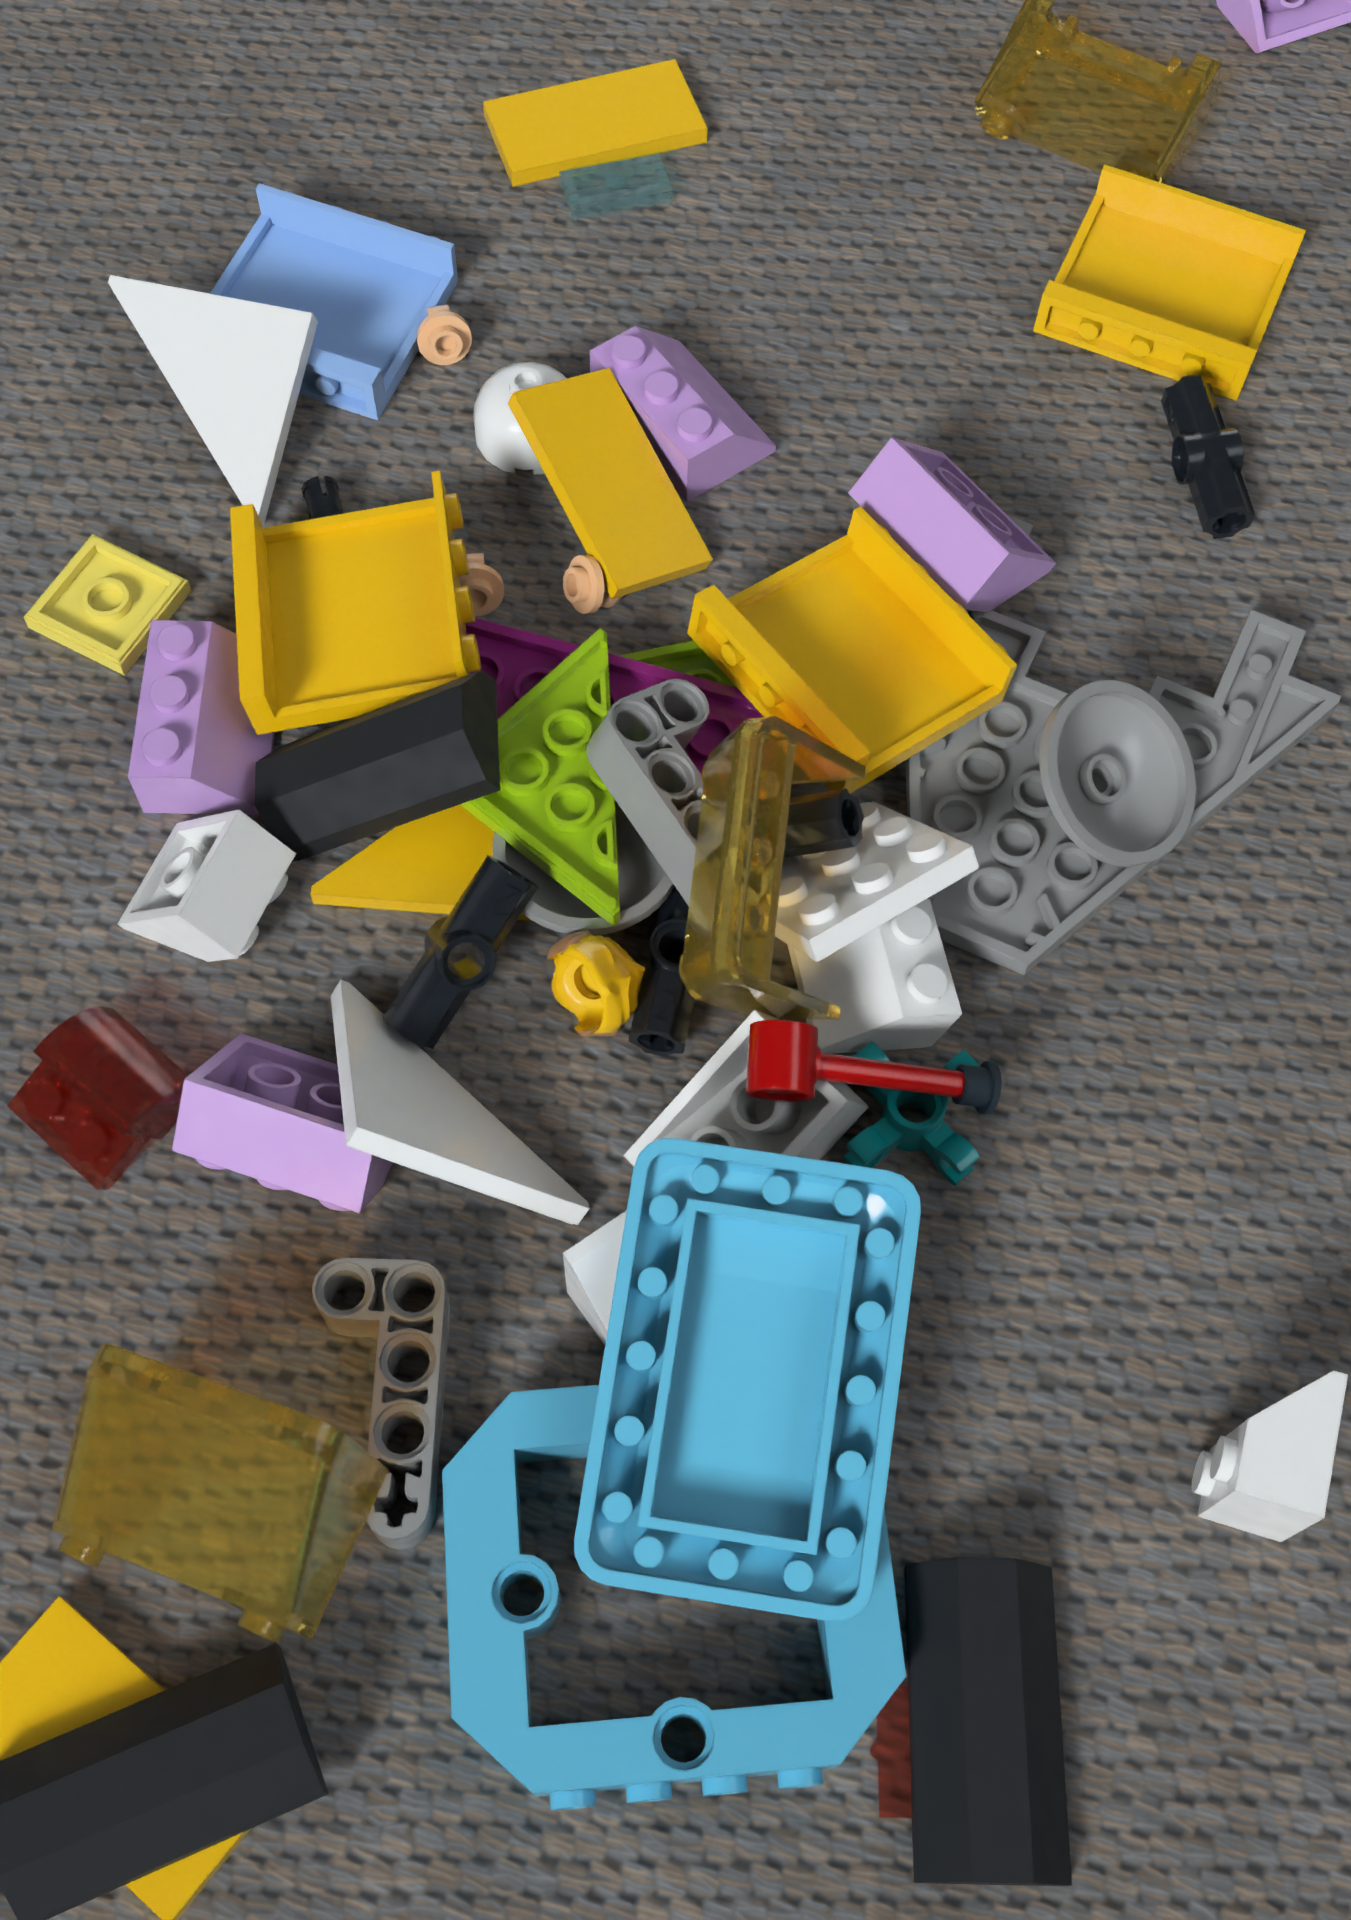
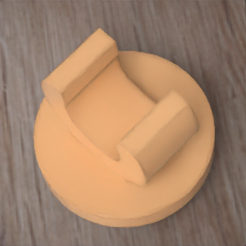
[417,304,472,365]
[459,553,504,616]
[563,554,623,614]

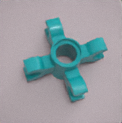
[843,1041,980,1186]

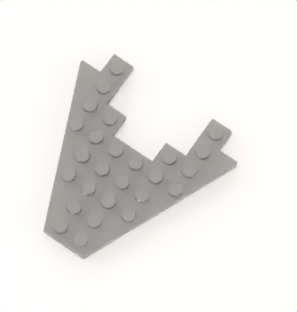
[906,515,1341,976]

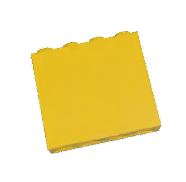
[1033,164,1306,401]
[230,470,481,735]
[687,506,1017,794]

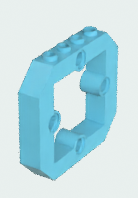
[442,1385,906,1811]

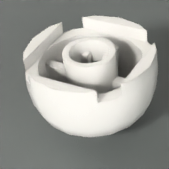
[473,362,567,475]

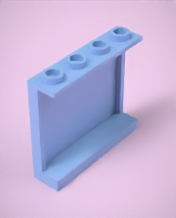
[210,183,458,420]

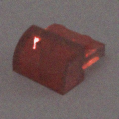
[7,1006,189,1190]

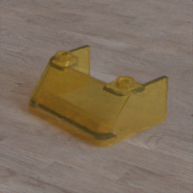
[679,716,866,1020]

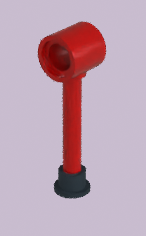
[746,1020,1002,1115]

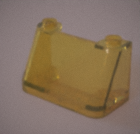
[975,0,1221,184]
[51,1343,389,1643]

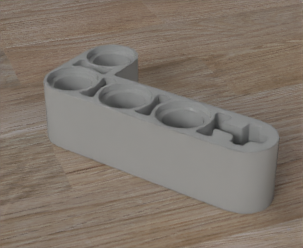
[587,679,771,934]
[312,1258,450,1550]

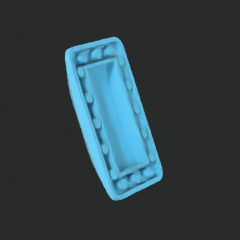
[574,1138,921,1622]

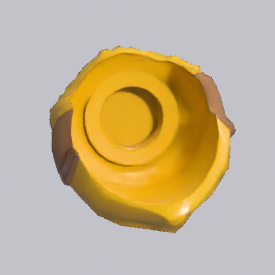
[547,930,645,1037]

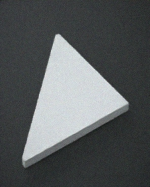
[108,275,318,525]
[330,979,590,1225]

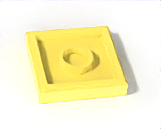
[23,534,192,676]

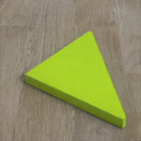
[460,628,621,927]

